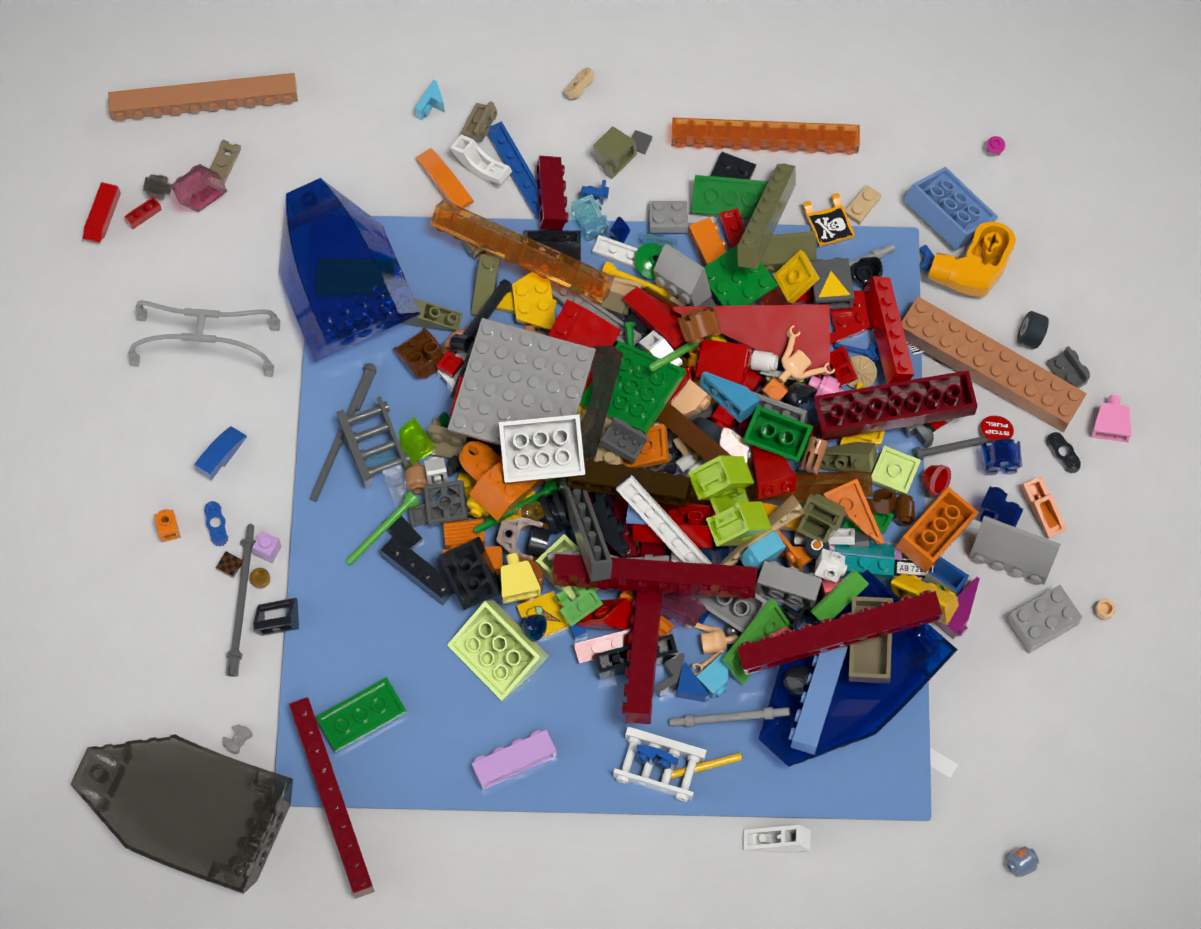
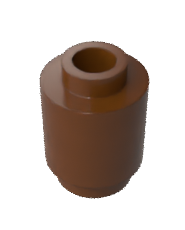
[895,495,915,526]

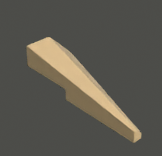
[719,494,805,565]

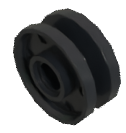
[540,489,572,534]

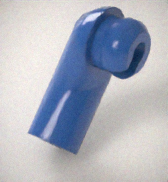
[919,245,935,272]

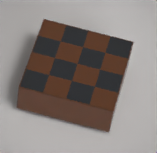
[215,551,242,578]

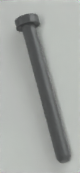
[913,436,994,460]

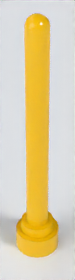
[601,261,679,300]

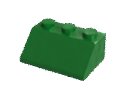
[743,405,813,463]

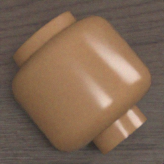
[404,463,430,494]

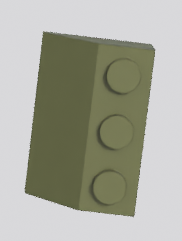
[760,231,817,274]

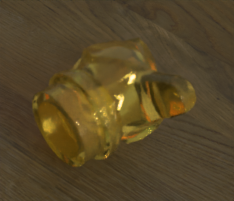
[513,501,545,521]

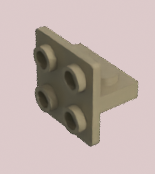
[425,418,469,459]

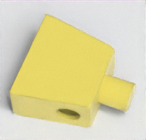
[501,553,541,604]

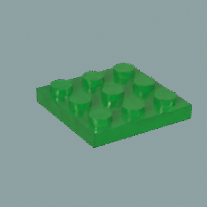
[704,244,778,306]

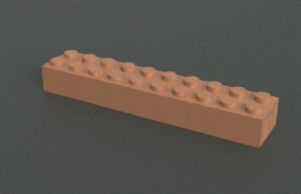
[902,296,1087,432]

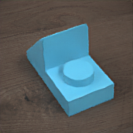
[415,80,445,120]

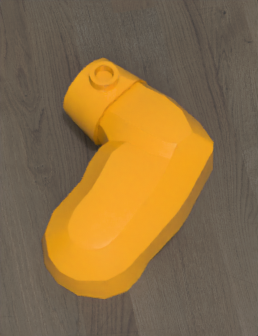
[928,221,1016,297]

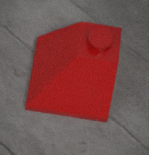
[576,598,635,631]

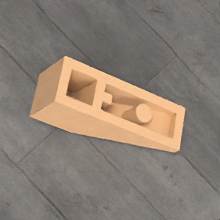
[653,380,712,428]

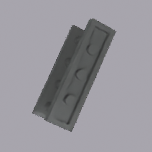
[336,396,411,488]

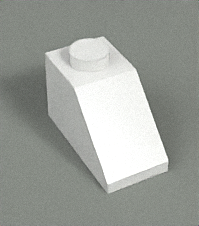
[424,457,448,485]

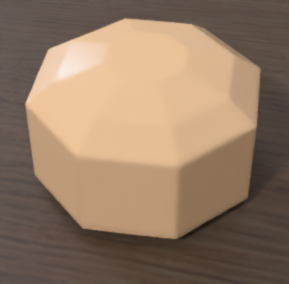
[1095,599,1116,620]

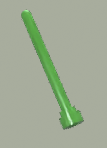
[649,335,712,371]
[346,491,420,565]

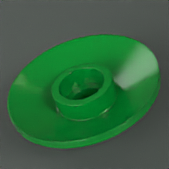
[634,243,663,280]

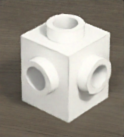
[814,549,847,583]

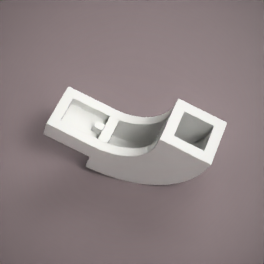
[450,134,512,185]

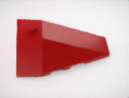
[622,287,687,351]

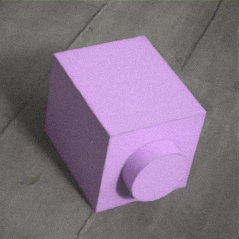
[252,531,282,564]

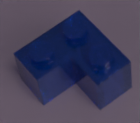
[976,486,1023,527]

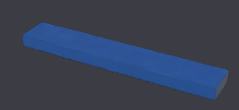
[487,121,539,219]

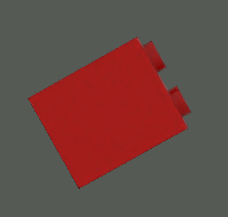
[694,339,752,386]

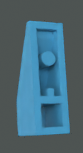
[699,372,760,423]

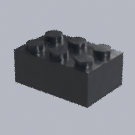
[438,536,502,610]

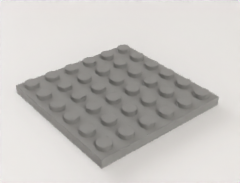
[448,318,596,445]

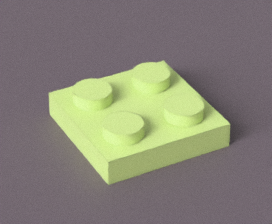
[870,446,921,495]

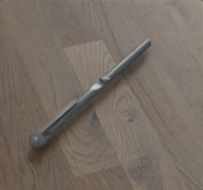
[309,363,377,502]

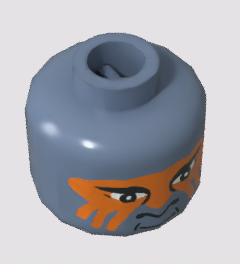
[1006,846,1039,877]

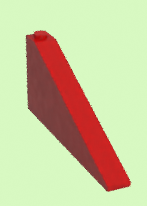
[673,304,830,379]

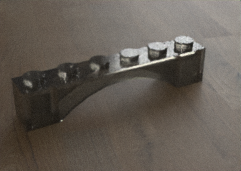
[580,346,623,461]

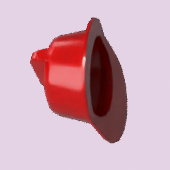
[921,465,951,496]

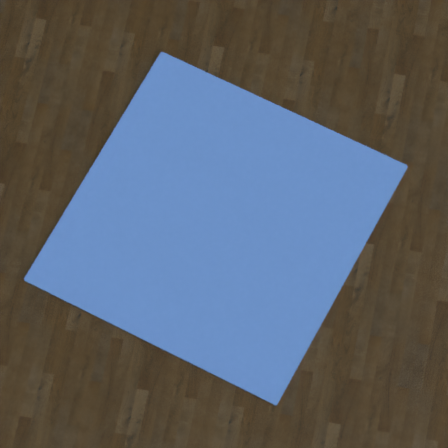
[273,215,932,821]

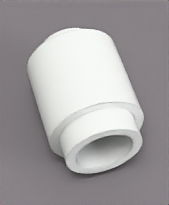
[749,350,778,372]

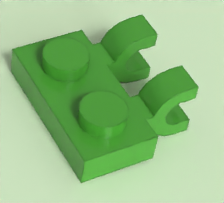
[554,586,603,627]

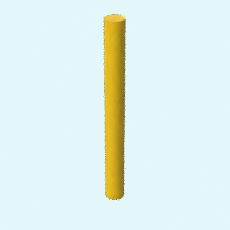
[661,752,742,780]

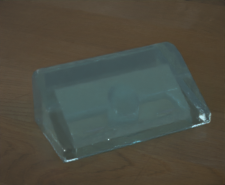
[639,231,679,249]

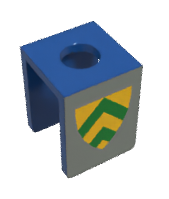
[923,557,969,596]

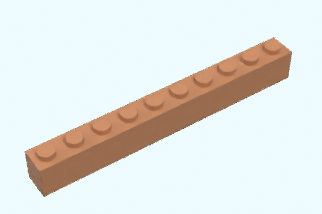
[108,73,298,121]

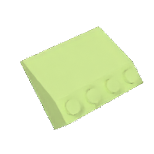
[447,600,549,701]

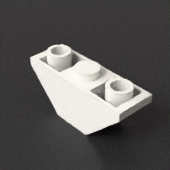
[635,330,683,366]

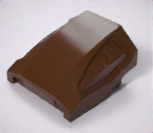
[393,327,446,378]

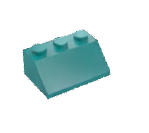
[835,542,895,583]

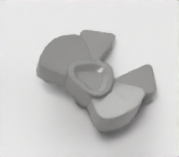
[223,724,253,754]

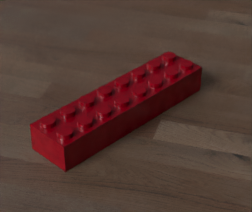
[813,370,978,440]

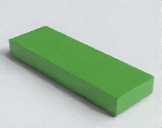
[811,569,869,621]

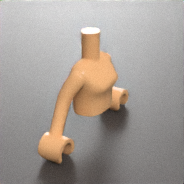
[778,325,835,383]
[683,614,738,676]

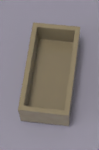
[849,596,893,684]

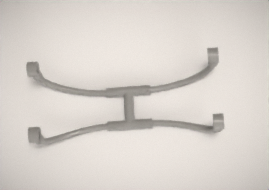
[128,300,280,376]

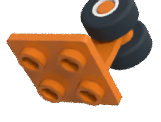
[776,530,829,573]

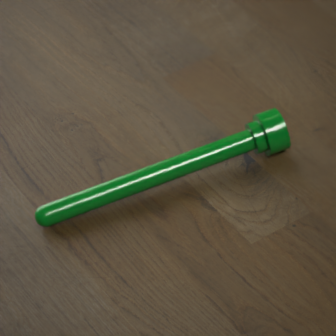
[474,480,558,534]

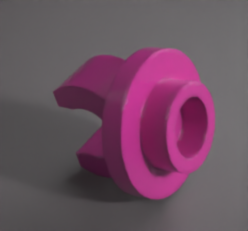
[986,136,1005,155]

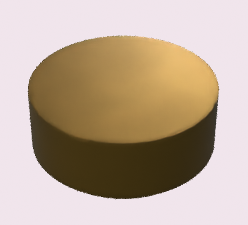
[250,568,270,589]

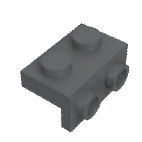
[599,417,648,464]

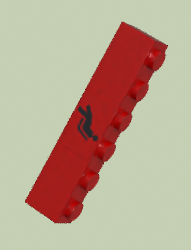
[864,276,914,384]

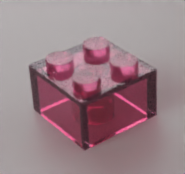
[170,164,228,213]

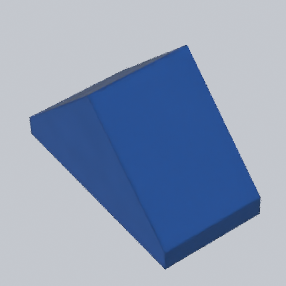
[677,662,709,702]

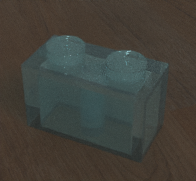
[571,194,609,242]

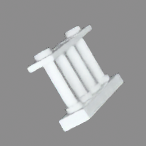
[613,727,707,802]

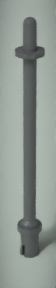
[226,524,256,677]

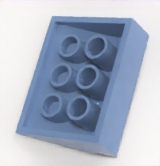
[903,167,998,250]

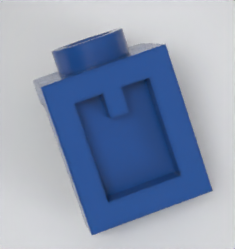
[581,180,609,205]

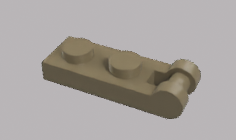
[203,140,241,192]

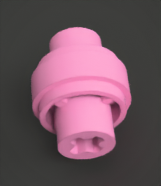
[808,375,845,400]

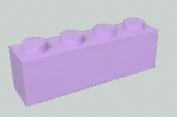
[471,730,557,790]

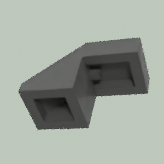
[655,652,685,698]

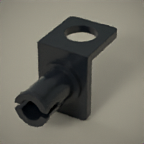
[780,603,820,630]

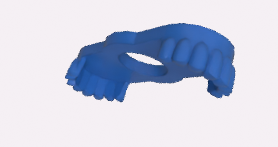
[204,501,229,547]

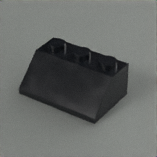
[523,230,581,267]

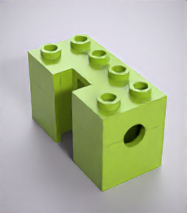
[688,456,772,546]

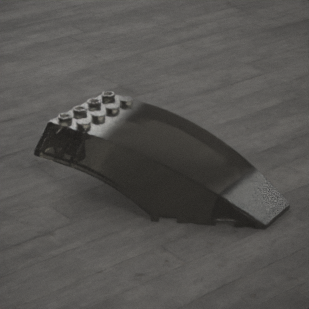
[70,734,293,894]

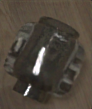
[143,173,172,200]

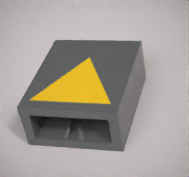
[810,257,854,310]

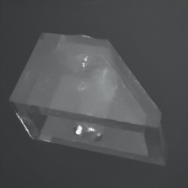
[383,464,411,510]

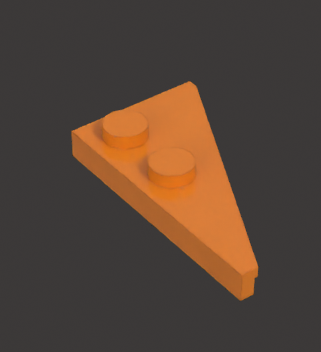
[822,479,885,545]

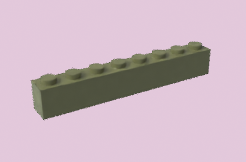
[737,163,796,269]

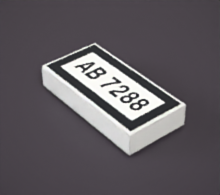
[893,559,933,581]

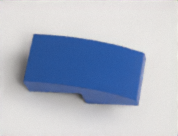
[635,745,679,770]

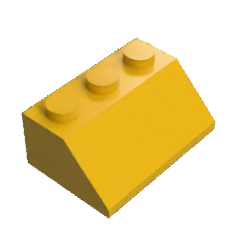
[891,573,959,625]

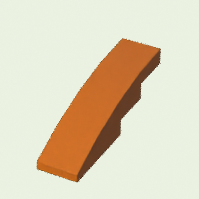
[416,148,474,212]

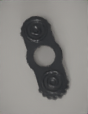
[1046,432,1081,474]

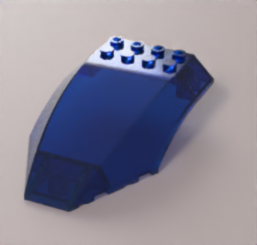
[278,178,421,362]
[758,570,958,767]

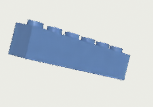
[789,646,848,755]

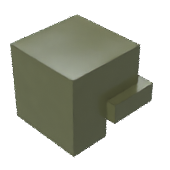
[593,126,637,179]
[797,493,846,543]

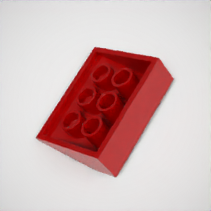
[548,299,621,394]

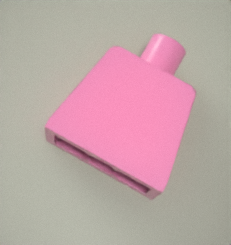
[1091,395,1132,443]

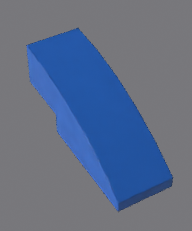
[194,426,247,480]

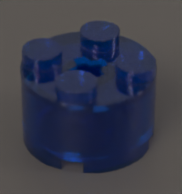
[981,439,1023,475]

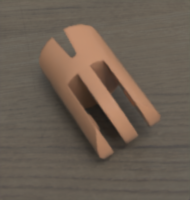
[799,436,828,475]

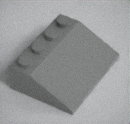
[969,516,1061,585]

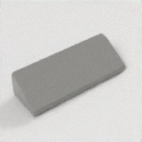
[753,392,807,423]

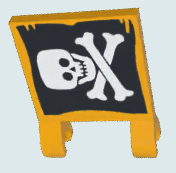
[802,193,855,247]

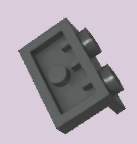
[1046,346,1090,389]

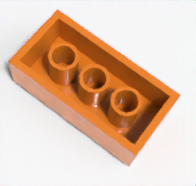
[896,487,979,573]

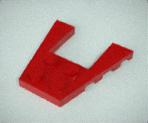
[788,287,873,345]

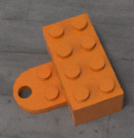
[459,441,545,521]

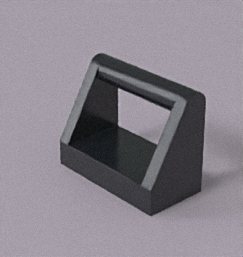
[253,598,299,636]

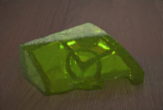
[399,417,436,472]

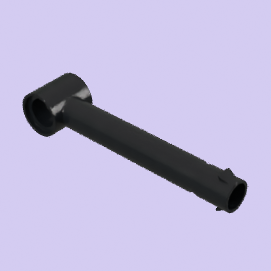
[450,279,512,353]

